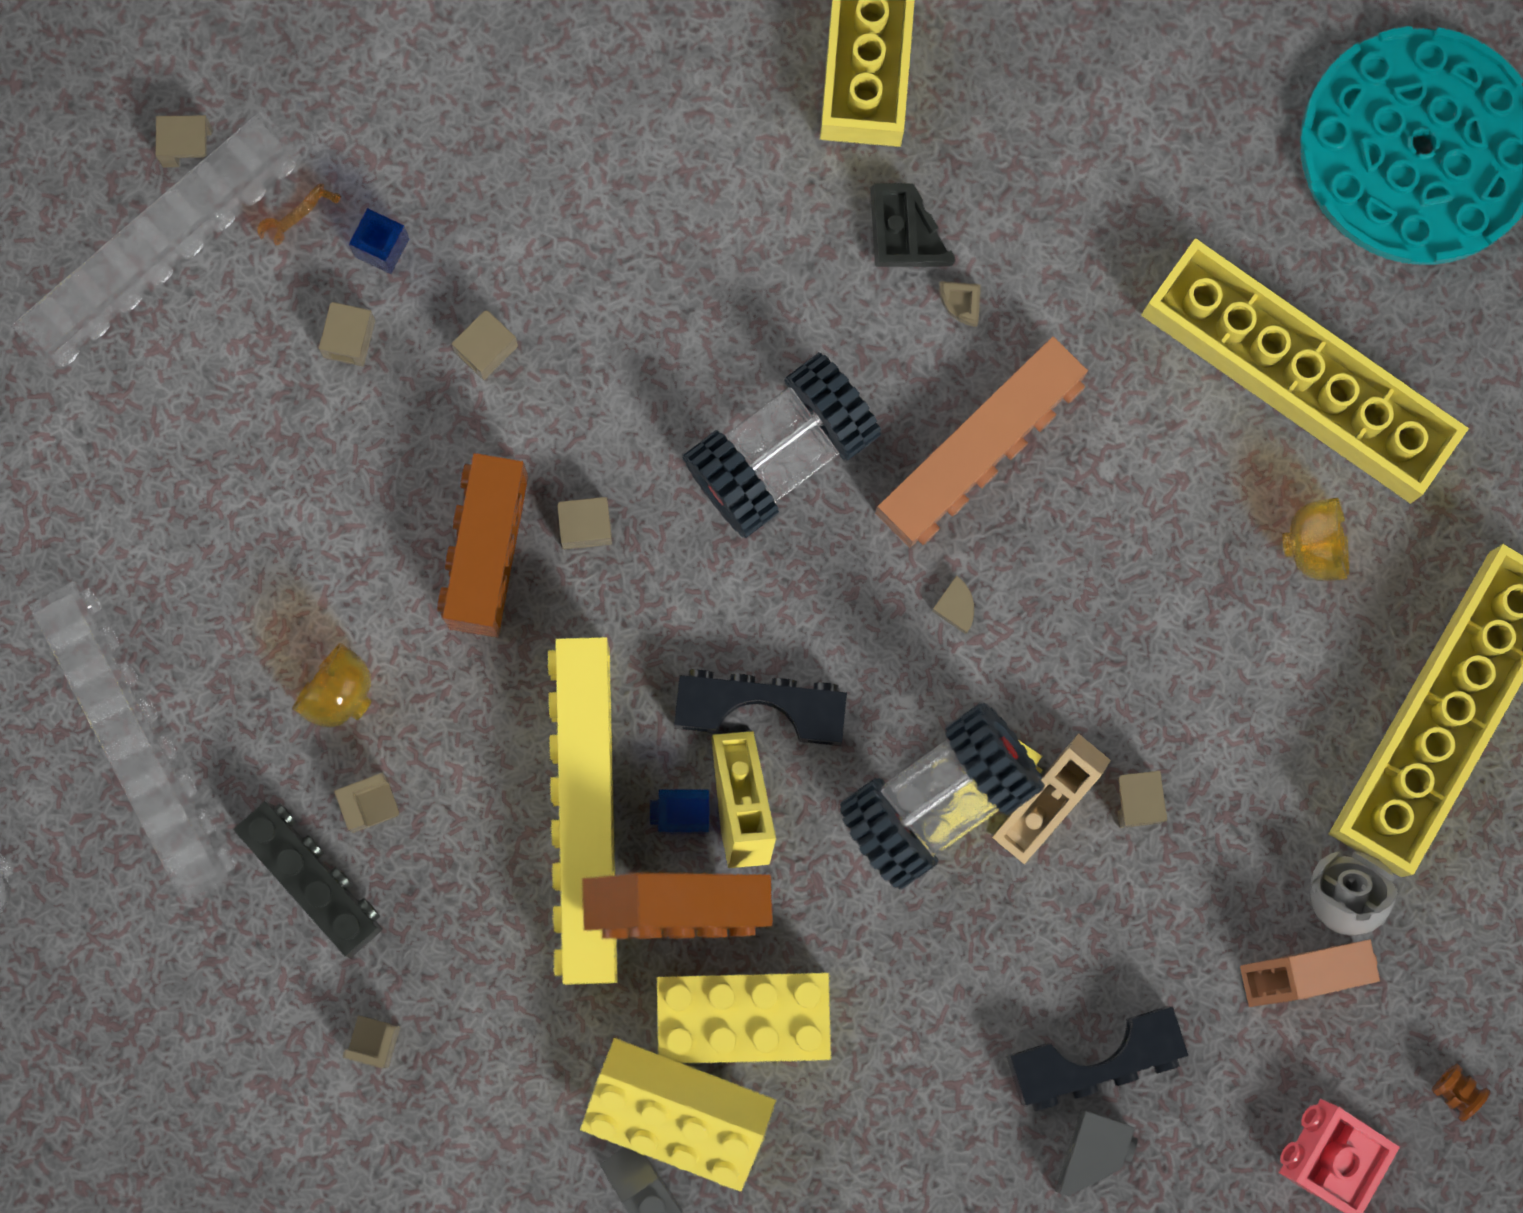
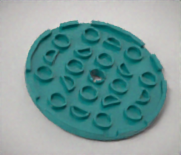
[1300,26,1523,265]

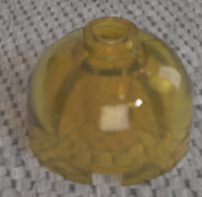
[1282,497,1350,581]
[292,643,372,728]

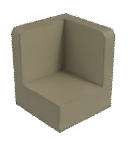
[156,115,212,167]
[319,302,375,367]
[451,310,518,380]
[557,497,612,549]
[1117,771,1167,828]
[334,773,400,833]
[342,1015,401,1069]

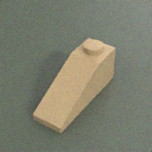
[992,733,1111,864]

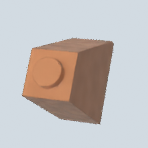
[1240,940,1380,1007]

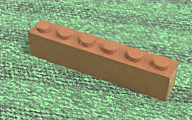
[875,336,1088,548]

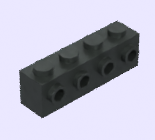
[233,801,383,958]

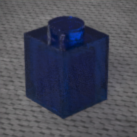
[349,208,409,274]
[650,789,709,835]

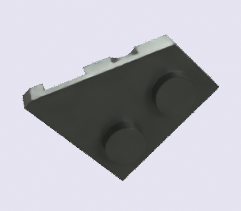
[870,183,955,267]

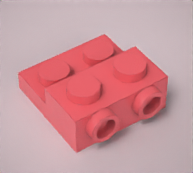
[1279,1099,1400,1213]

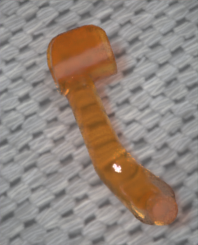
[257,183,341,245]

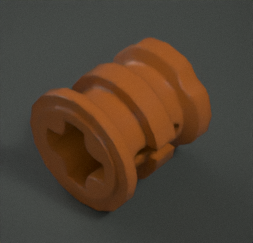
[1431,1064,1491,1122]

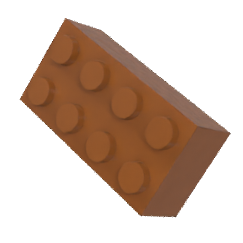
[437,453,529,638]
[582,873,773,939]

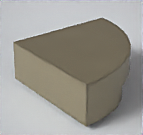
[939,281,981,327]
[932,575,974,634]

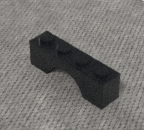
[674,669,847,746]
[1006,1006,1189,1111]

